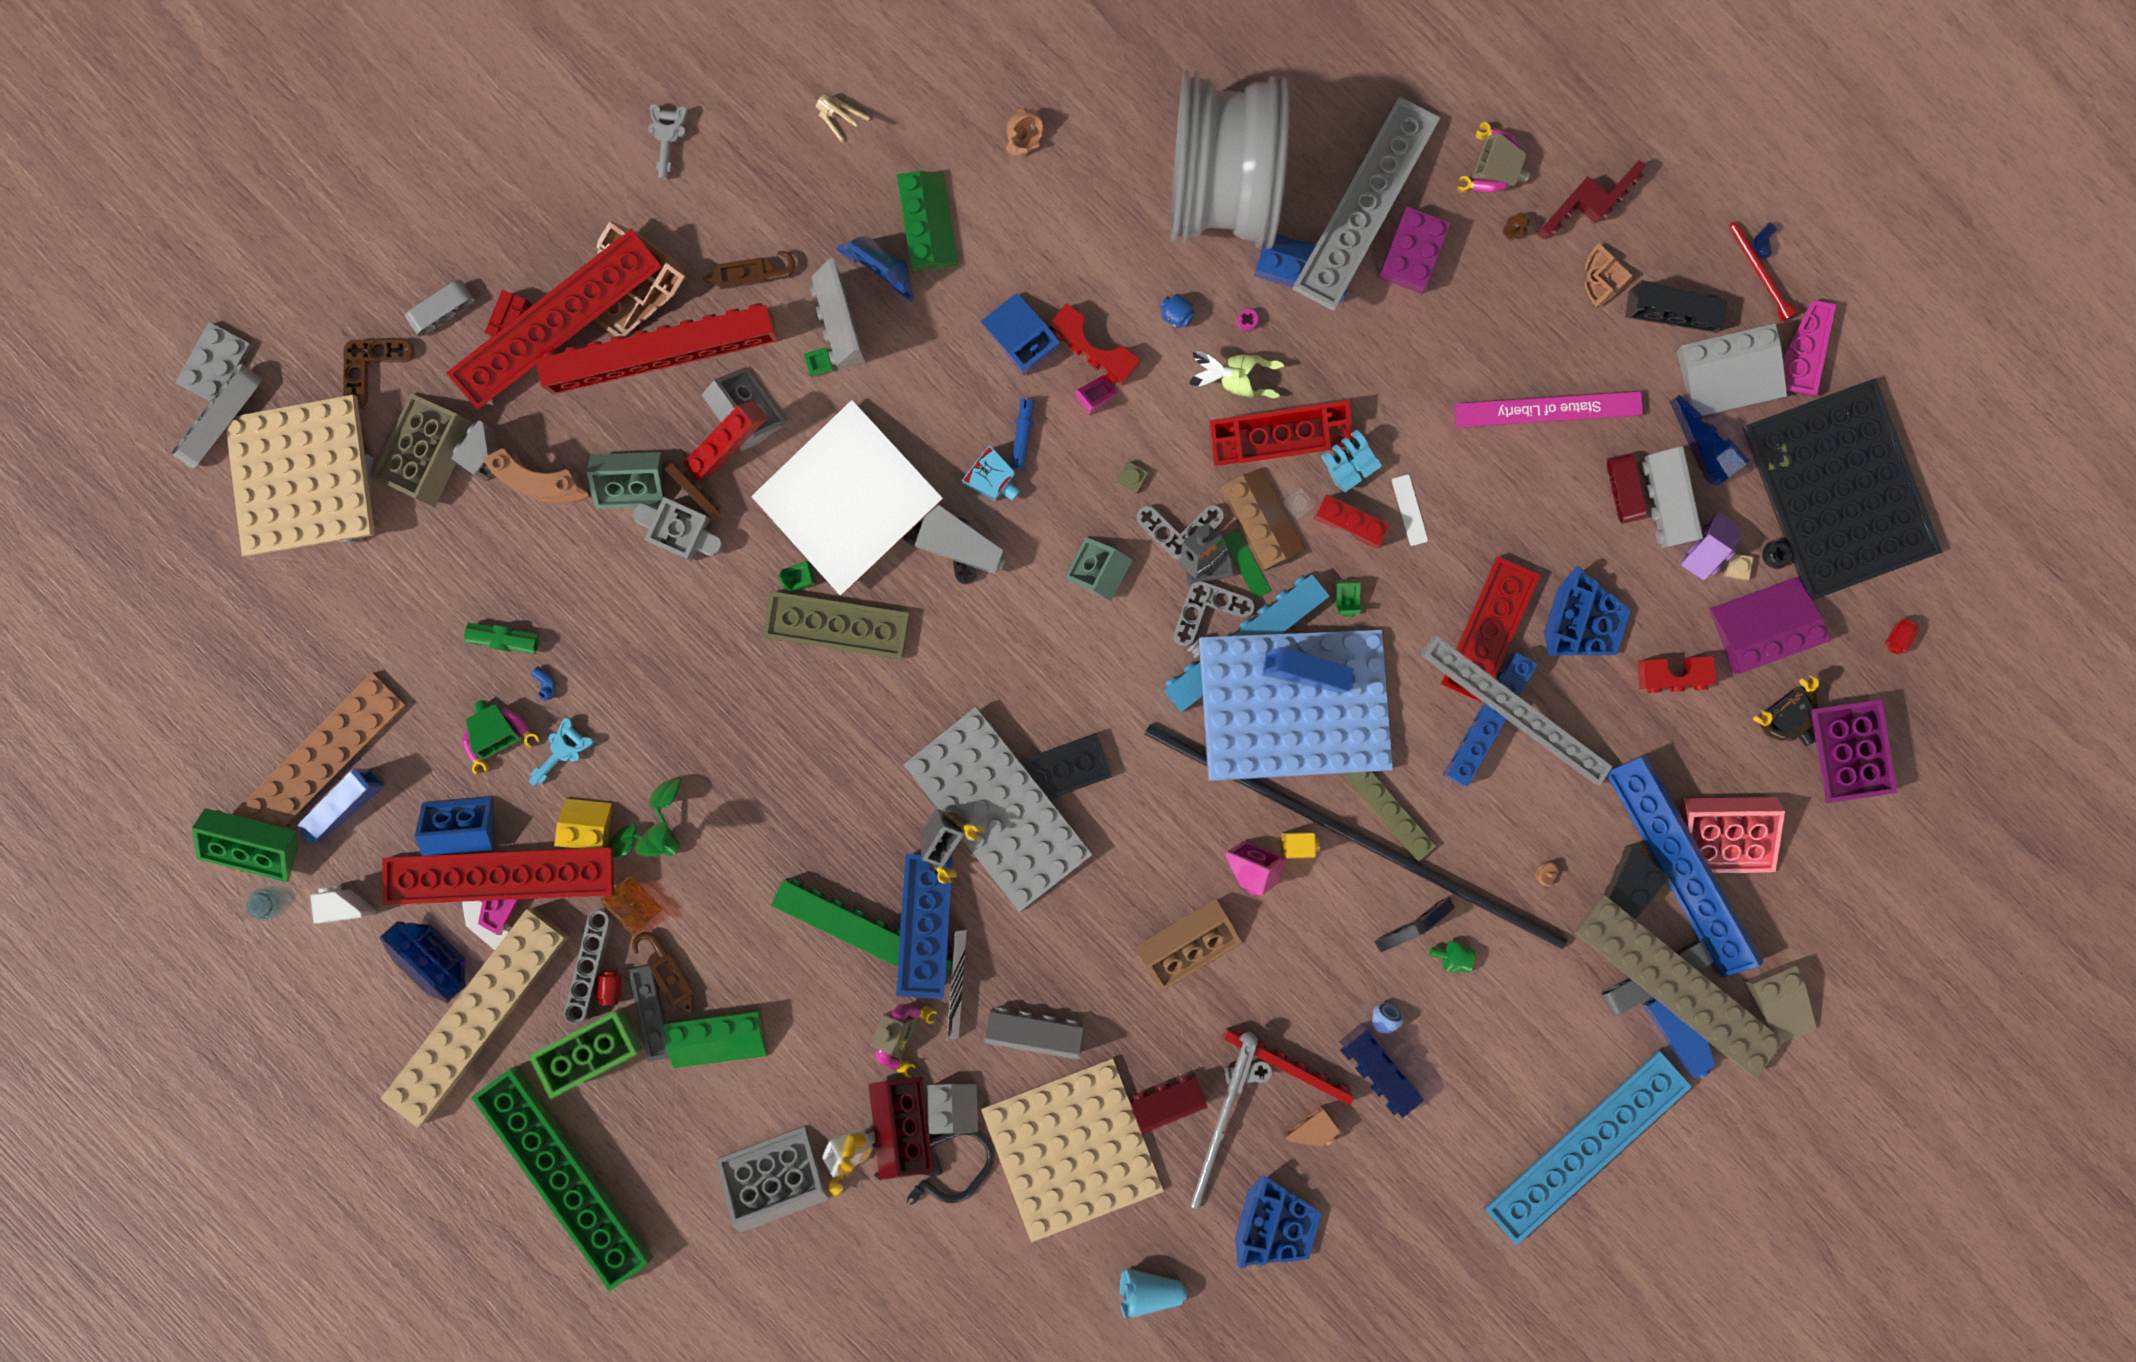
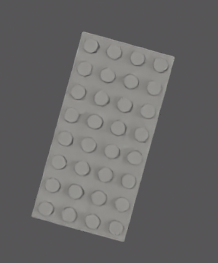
[903,706,1093,912]

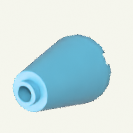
[1120,1269,1187,1318]

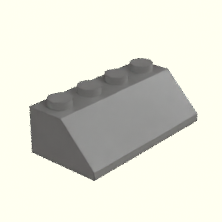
[1641,446,1703,549]
[984,1006,1083,1059]

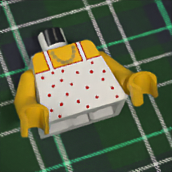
[822,1128,875,1197]

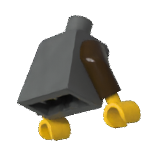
[921,809,985,883]

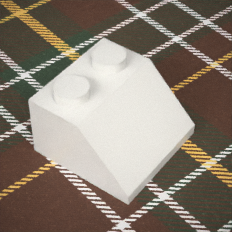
[310,886,377,924]

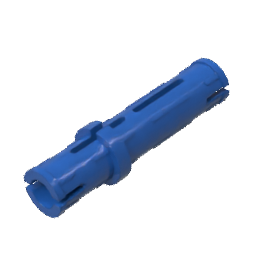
[1010,398,1035,470]

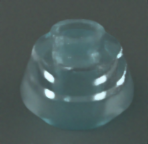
[246,889,279,921]

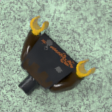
[1753,674,1819,747]

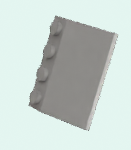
[809,258,866,370]
[1677,324,1787,419]
[716,1126,829,1233]

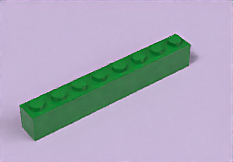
[771,877,953,979]

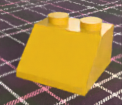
[554,798,613,849]

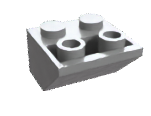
[451,420,498,481]

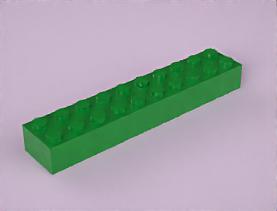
[471,1065,653,1292]

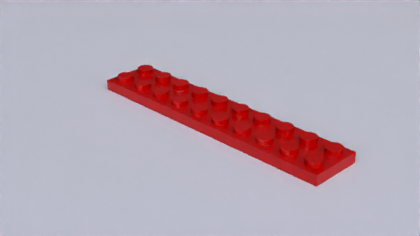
[446,228,662,410]
[382,848,614,905]

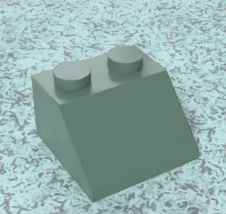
[1064,537,1132,601]

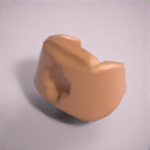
[1535,862,1559,887]

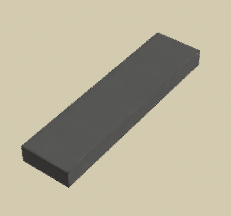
[628,965,669,1062]

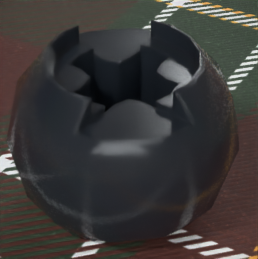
[1762,540,1793,569]

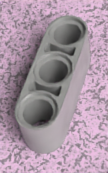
[405,280,475,337]

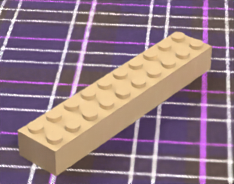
[380,907,570,1128]

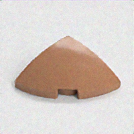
[1584,243,1634,308]

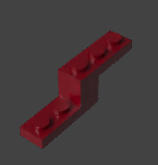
[1537,160,1646,240]

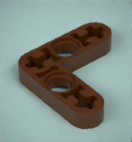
[343,339,415,409]

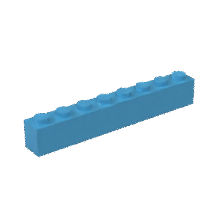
[1163,575,1329,713]

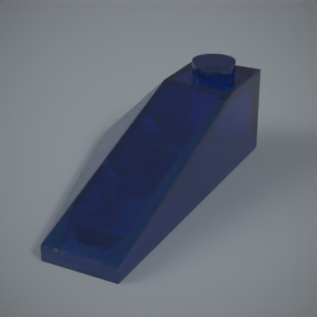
[1670,395,1750,486]

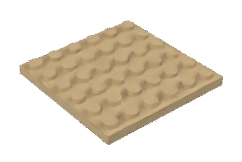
[226,395,375,557]
[981,1057,1164,1243]

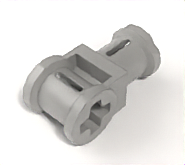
[1224,1058,1272,1087]

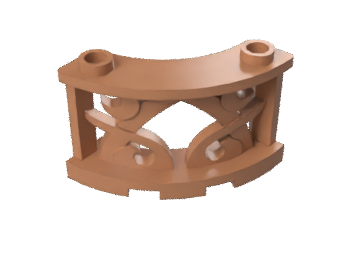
[483,448,590,504]

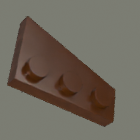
[663,459,721,521]

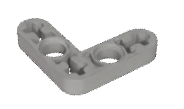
[1136,505,1224,561]
[1173,581,1254,647]

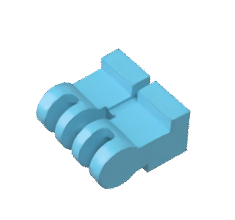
[1321,430,1382,492]

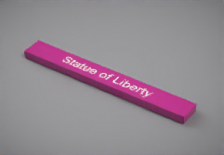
[1454,392,1643,428]

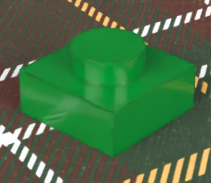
[804,347,833,377]

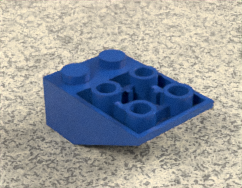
[980,293,1060,376]

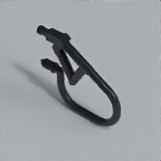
[874,1130,995,1205]

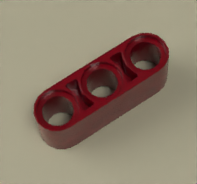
[1606,453,1646,524]

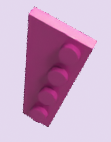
[1783,300,1836,397]

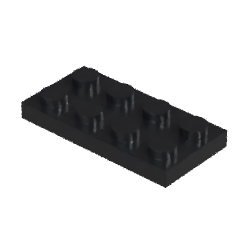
[1020,733,1112,799]

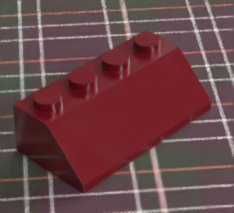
[868,1077,934,1180]

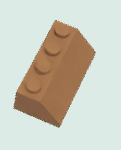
[1220,468,1304,571]
[1135,898,1242,991]

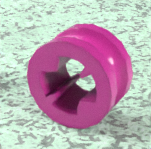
[1237,309,1258,332]

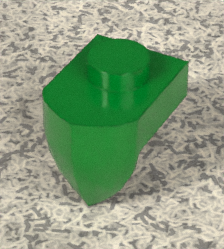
[778,561,816,592]

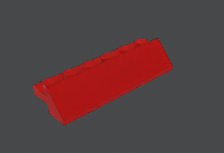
[1209,400,1353,466]

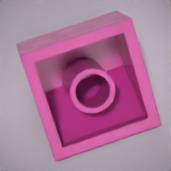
[1226,840,1286,896]

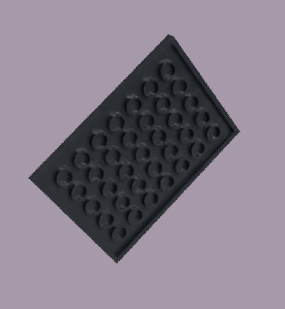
[1742,378,1942,600]

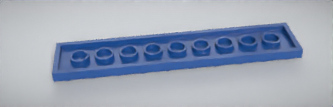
[1607,754,1763,978]

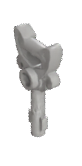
[648,104,688,179]

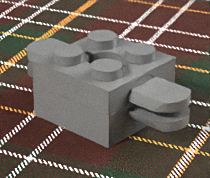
[633,497,723,562]

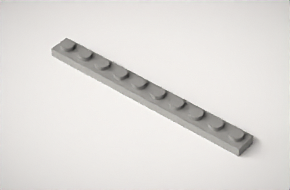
[1420,635,1612,786]

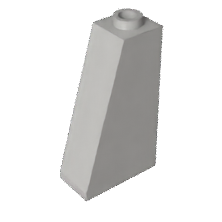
[915,504,1006,575]

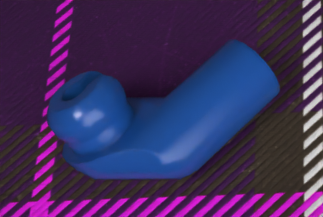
[531,666,555,701]

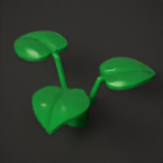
[608,777,682,859]

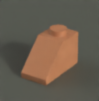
[1284,1106,1340,1147]

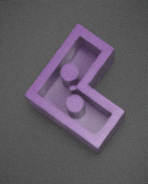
[1681,511,1741,581]

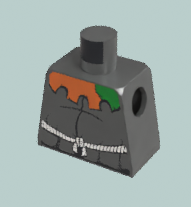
[1180,524,1229,580]

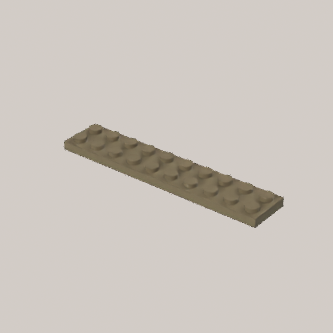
[1573,895,1784,1079]

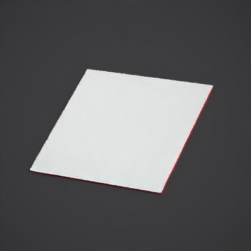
[751,400,943,596]

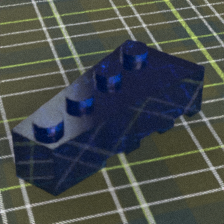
[1339,1024,1424,1118]

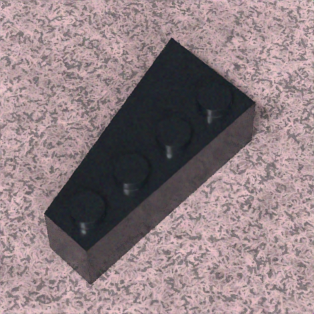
[1625,280,1727,333]
[1604,846,1670,920]

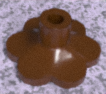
[1503,213,1529,240]

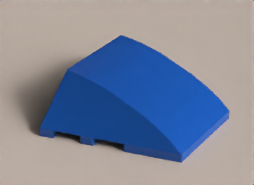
[836,236,914,302]
[1544,566,1631,656]
[1235,1175,1322,1269]

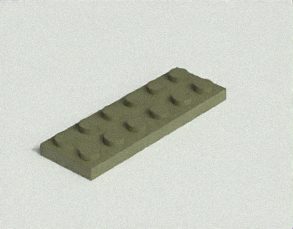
[763,591,909,659]

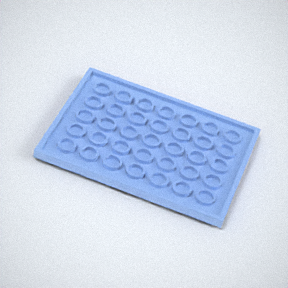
[1199,630,1393,781]

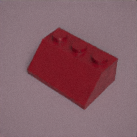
[1130,1073,1208,1134]

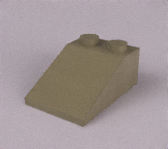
[1744,963,1817,1043]

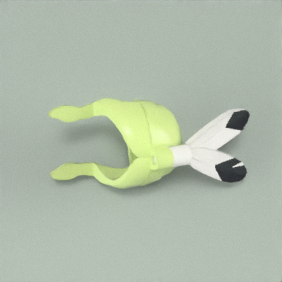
[1189,351,1284,398]

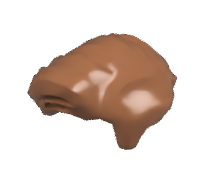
[1006,108,1044,156]

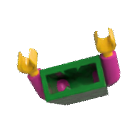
[462,700,540,775]

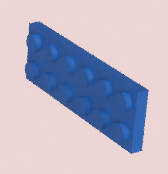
[896,854,953,999]

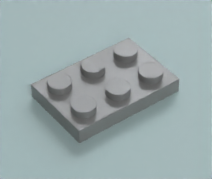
[175,322,253,401]

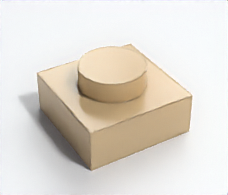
[1723,554,1753,581]

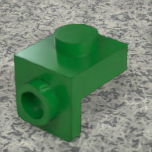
[1335,579,1362,617]

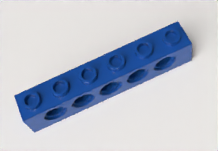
[1442,653,1537,787]

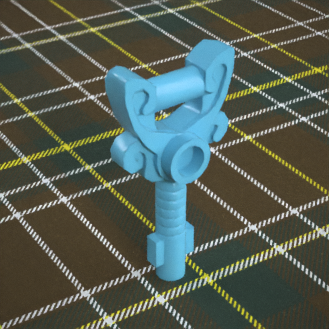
[528,717,595,786]

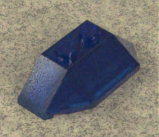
[379,921,466,1004]

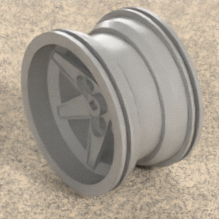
[1170,71,1288,249]

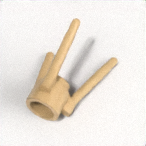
[816,93,870,142]

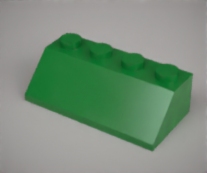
[897,171,958,272]
[192,808,298,882]
[663,1009,767,1068]

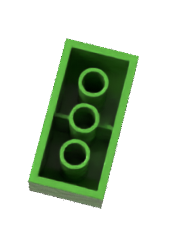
[529,1007,643,1099]

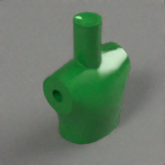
[1429,941,1476,973]

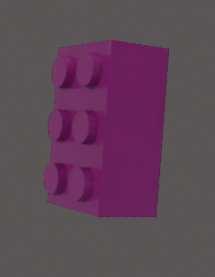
[1378,206,1450,294]

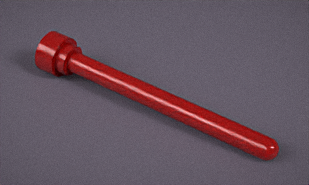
[1729,222,1798,322]

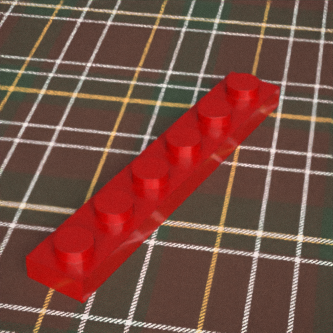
[1222,1028,1354,1106]

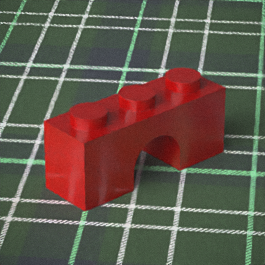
[1313,494,1390,549]
[1637,656,1716,693]

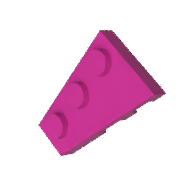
[478,850,520,935]

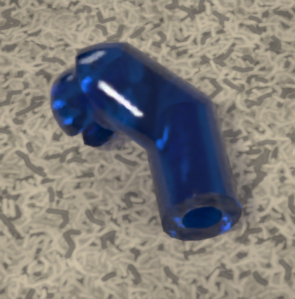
[1754,223,1777,258]

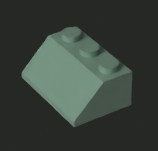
[587,452,665,509]

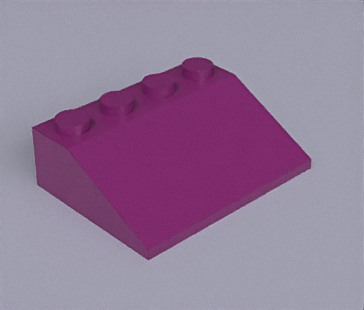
[1709,577,1831,674]
[1811,699,1898,803]

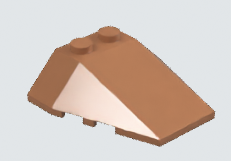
[594,221,686,336]

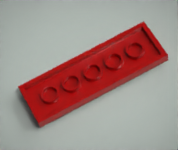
[1440,556,1540,704]

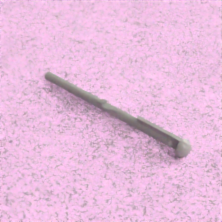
[1190,1032,1257,1209]

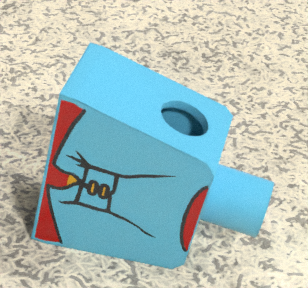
[962,446,1021,501]

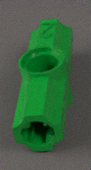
[464,623,540,654]

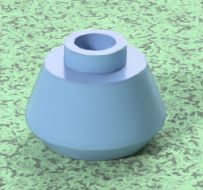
[1372,1003,1403,1034]

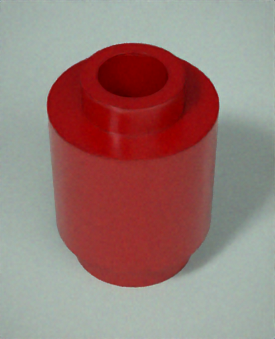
[1885,619,1919,655]
[597,970,622,1005]

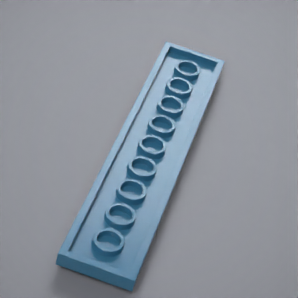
[1484,1050,1691,1245]

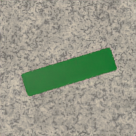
[1223,530,1271,599]

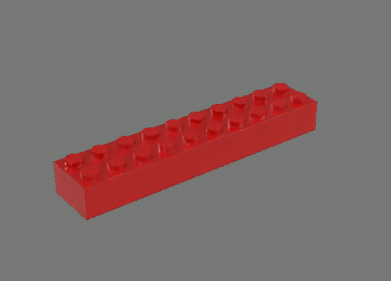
[536,303,779,395]

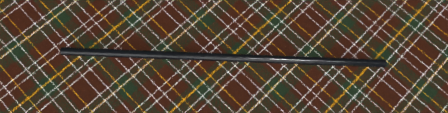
[1144,724,1567,949]

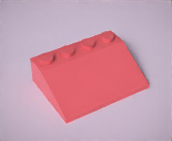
[1680,797,1785,873]

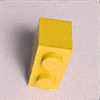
[1281,832,1319,858]

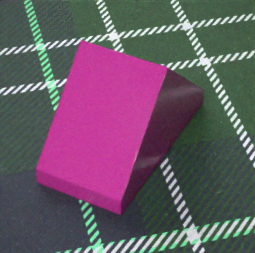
[1075,375,1118,416]

